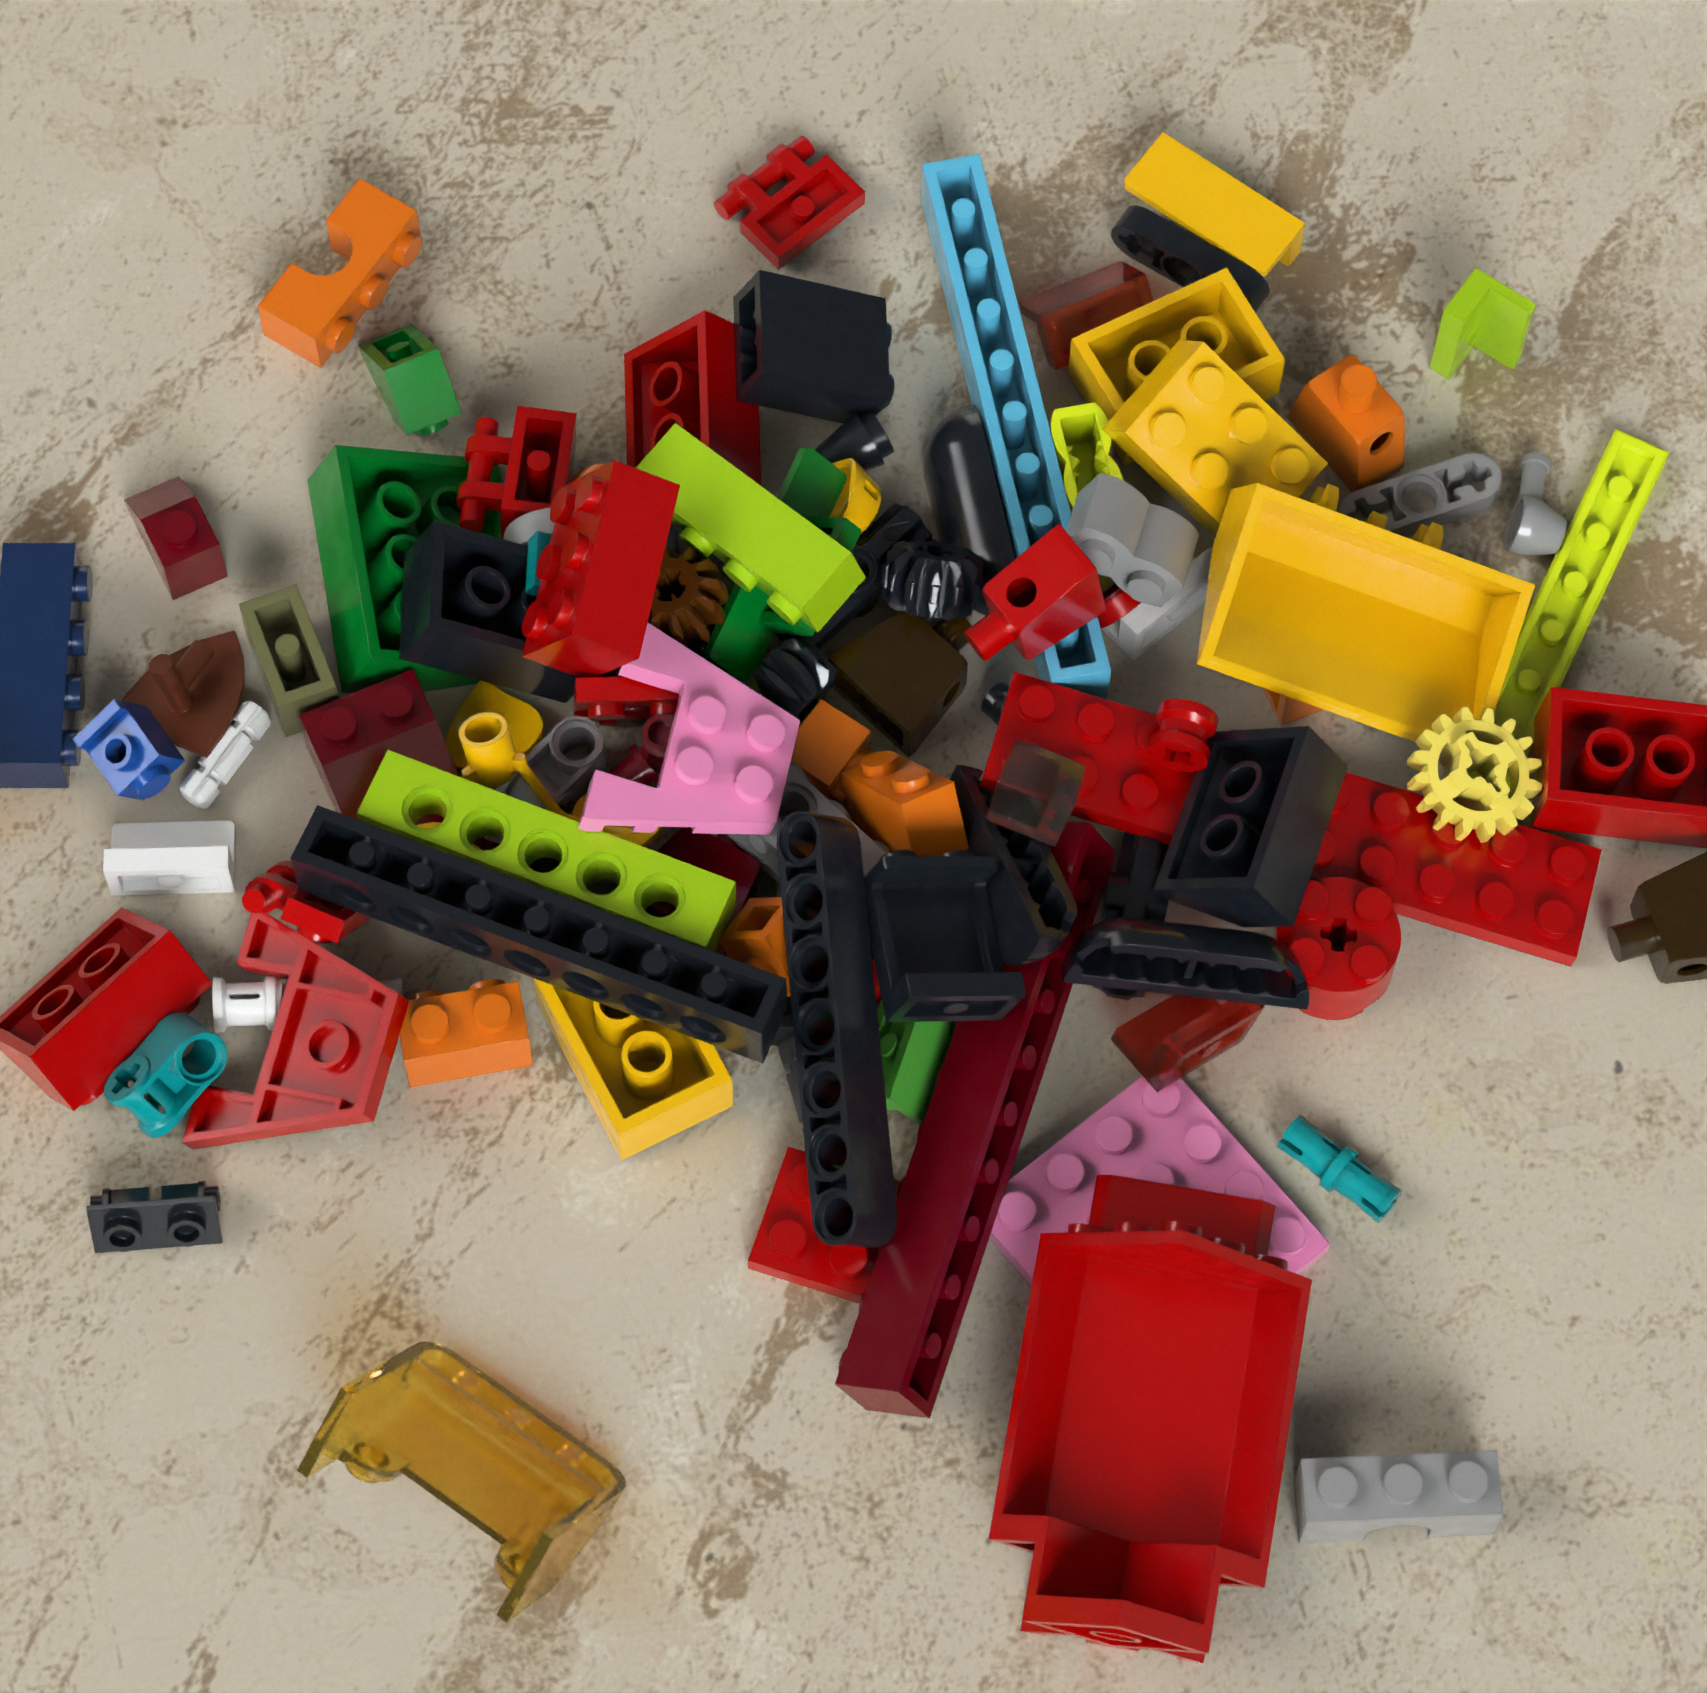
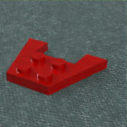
[182,913,409,1150]

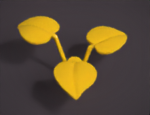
[416,681,665,850]

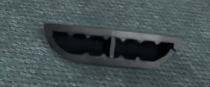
[924,404,1015,616]
[950,765,1078,966]
[1062,917,1309,1010]

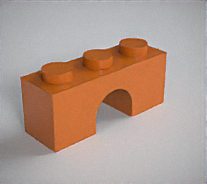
[258,178,422,368]

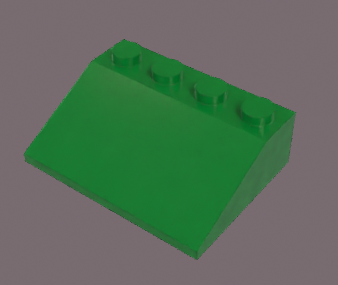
[307,445,502,693]

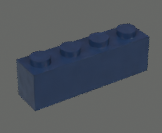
[0,543,93,788]

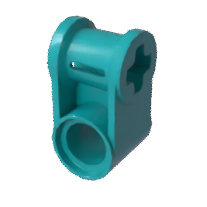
[104,1013,228,1138]

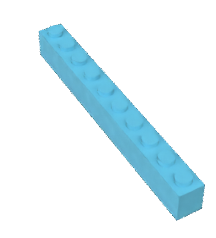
[921,154,1111,699]

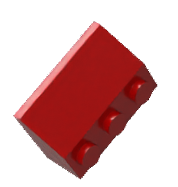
[624,310,762,486]
[0,907,212,1111]

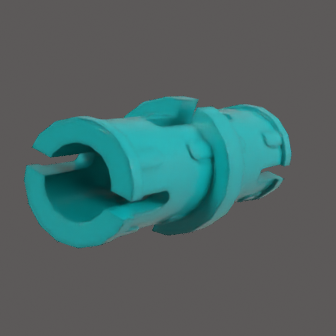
[1277,1115,1402,1223]

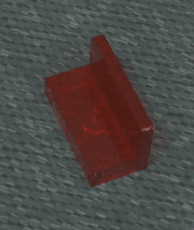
[1018,261,1154,370]
[1111,995,1265,1093]

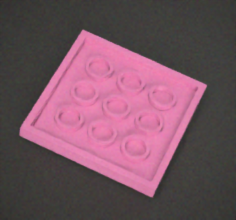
[989,1059,1330,1286]

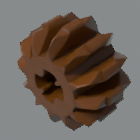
[648,546,729,648]

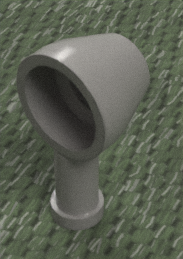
[1504,452,1567,556]

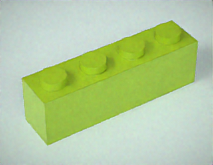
[636,423,866,632]

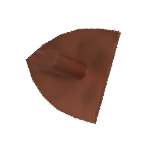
[122,630,245,758]

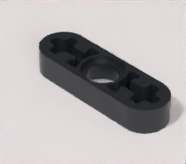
[1111,205,1270,313]

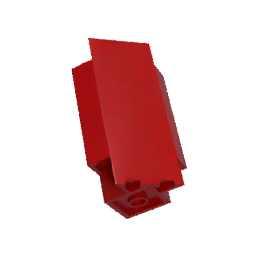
[989,1174,1312,1663]

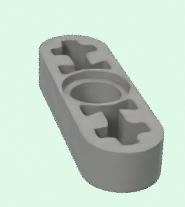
[1338,453,1502,537]

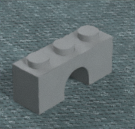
[1294,1450,1503,1543]

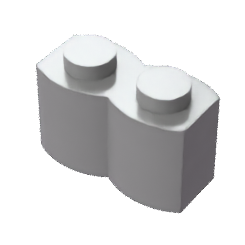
[1066,473,1199,607]

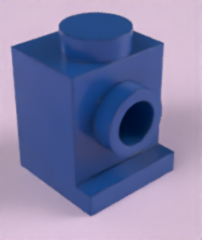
[72,699,185,800]

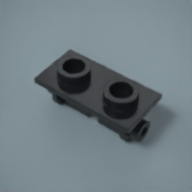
[86,1181,222,1253]

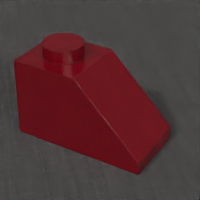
[124,476,228,600]

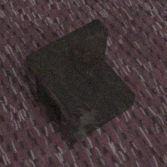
[986,740,1086,847]

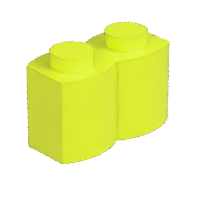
[1050,402,1124,513]

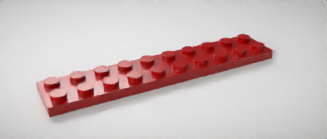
[980,672,1602,967]

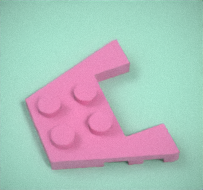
[578,623,800,835]

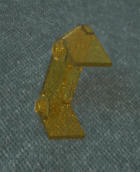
[297,1341,626,1623]

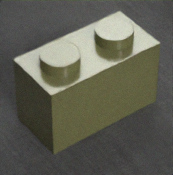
[239,584,339,737]

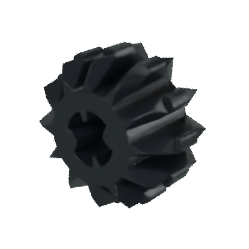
[880,538,985,621]
[744,636,836,724]

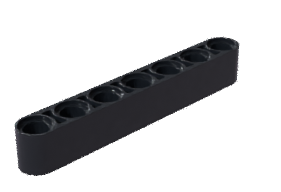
[776,811,897,1248]

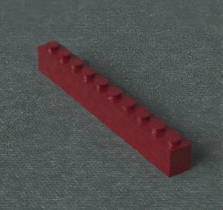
[835,820,1116,1418]

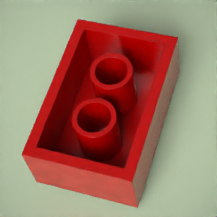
[522,460,680,678]
[1531,687,1707,848]

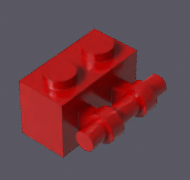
[456,406,577,539]

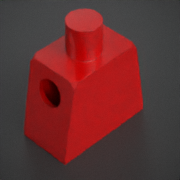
[964,524,1106,662]

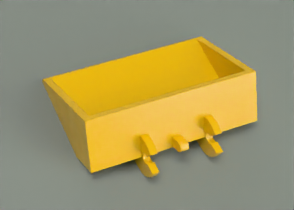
[1197,483,1535,742]

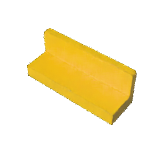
[1124,132,1305,277]

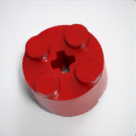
[1273,877,1401,1020]

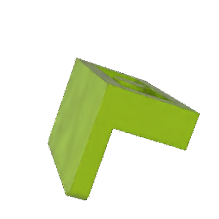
[1429,268,1535,380]

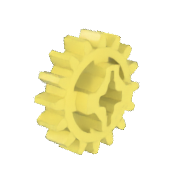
[1406,707,1543,843]

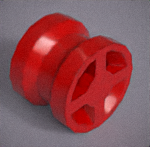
[1147,698,1219,772]

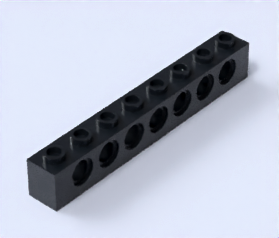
[291,805,787,1064]

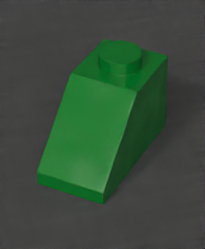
[358,324,462,436]

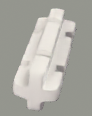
[180,700,271,809]

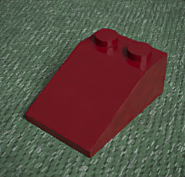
[299,669,485,848]

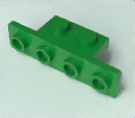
[703,447,862,684]

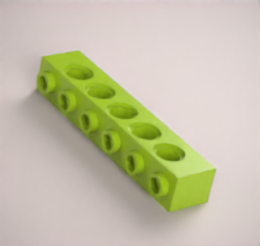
[357,750,736,952]

